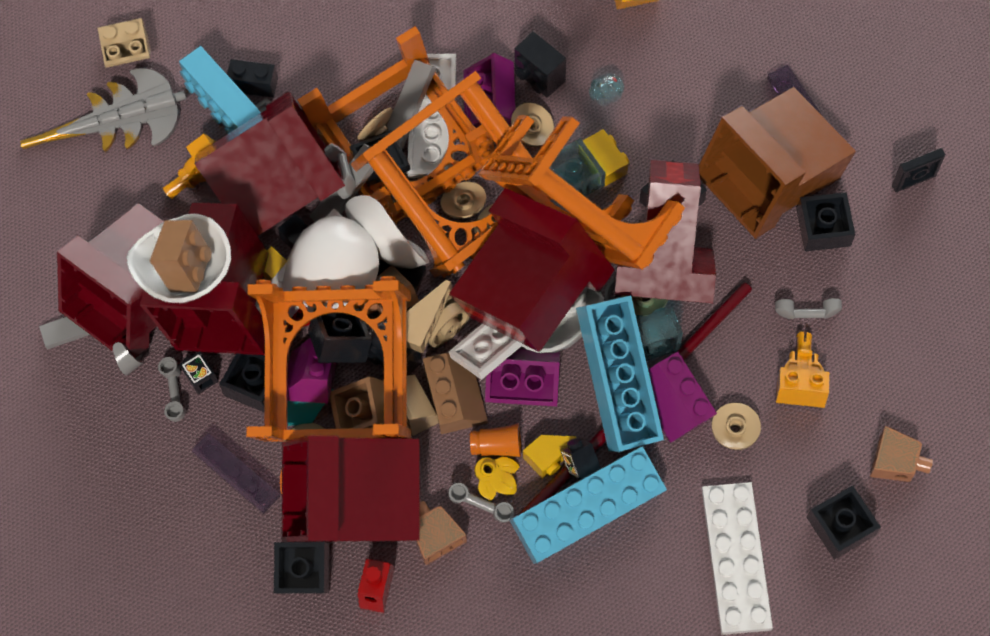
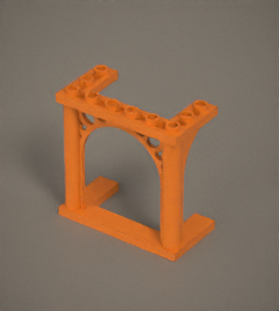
[297,26,495,225]
[351,71,552,278]
[478,115,686,270]
[246,276,411,442]

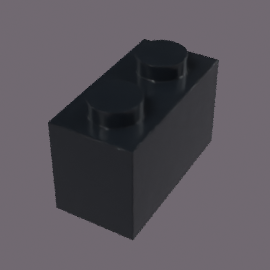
[227,59,278,98]

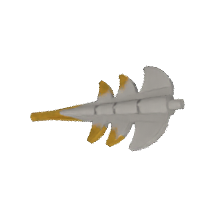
[20,68,187,151]

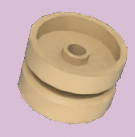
[428,296,469,348]

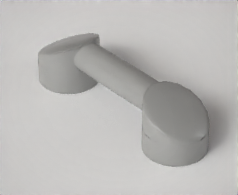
[324,143,356,200]
[775,298,842,319]
[158,357,187,422]
[448,483,514,523]

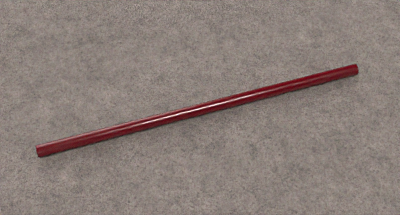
[517,282,752,516]

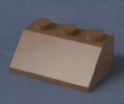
[423,353,488,435]

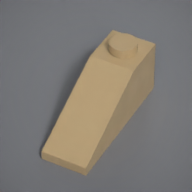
[407,280,453,353]

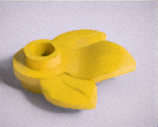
[474,457,520,502]

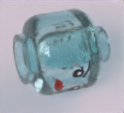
[589,73,624,106]

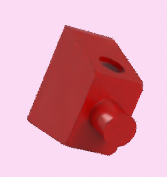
[358,559,395,613]

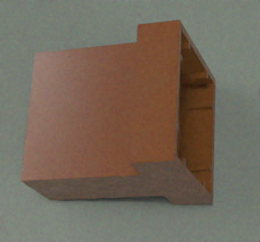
[699,87,856,239]

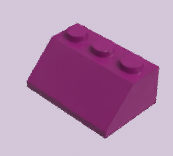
[463,53,516,128]
[287,338,338,403]
[485,348,560,407]
[648,352,717,443]

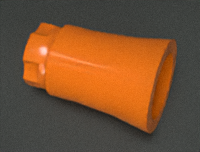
[470,423,522,457]

